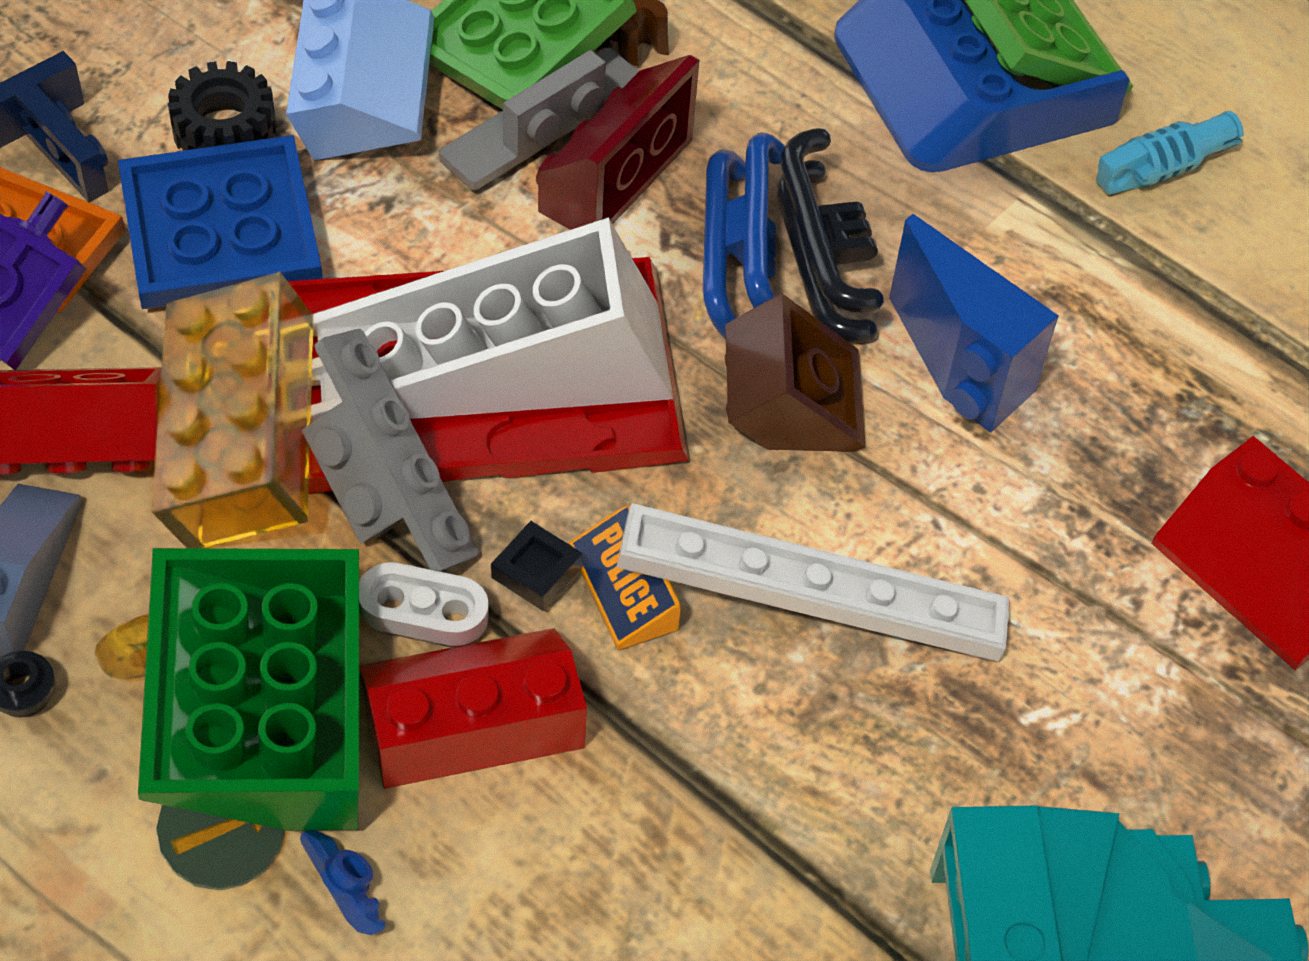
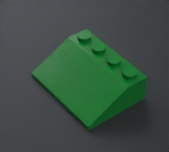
[138,548,359,831]

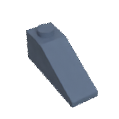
[0,484,82,658]

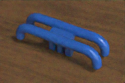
[702,132,785,340]

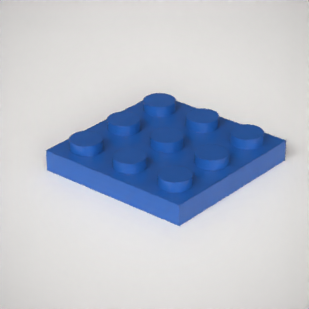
[118,135,323,309]

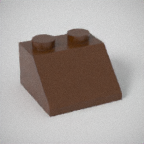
[725,293,865,452]

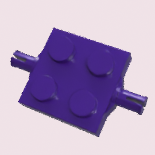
[0,191,86,371]

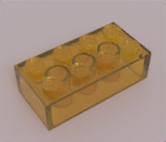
[151,272,313,548]

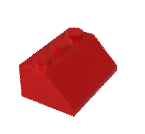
[0,367,172,475]
[1151,436,1309,671]
[359,628,587,789]

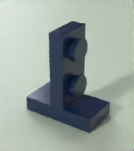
[0,51,109,203]

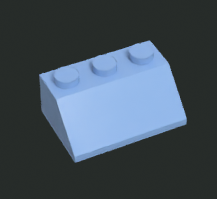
[286,0,434,161]

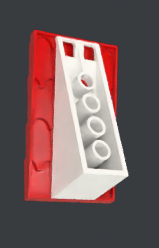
[262,217,689,494]

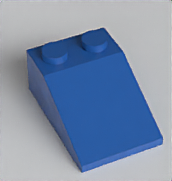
[889,214,1059,433]

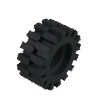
[168,61,276,151]

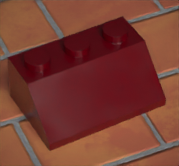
[536,55,700,230]

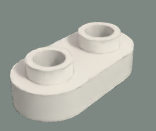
[359,562,489,646]

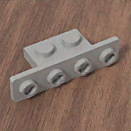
[439,48,639,190]
[301,329,478,572]

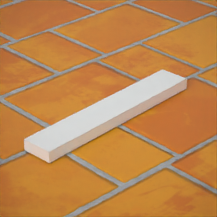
[617,503,1009,662]

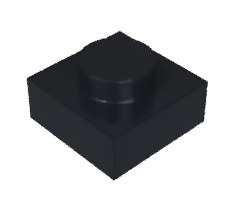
[491,521,583,611]

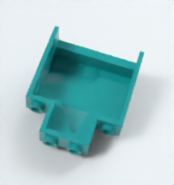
[930,805,1308,961]

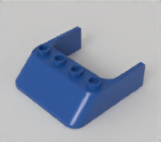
[834,0,1130,173]

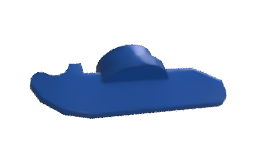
[300,830,385,935]

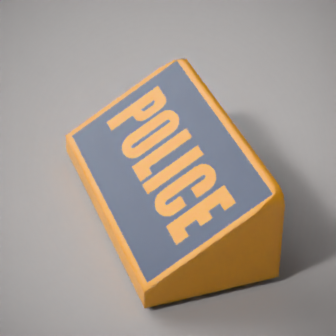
[569,505,681,651]

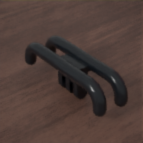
[776,128,884,343]

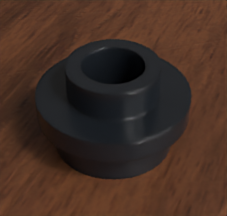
[0,651,56,718]

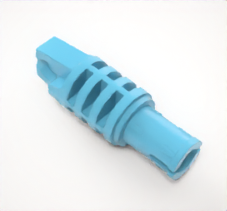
[1096,111,1244,195]

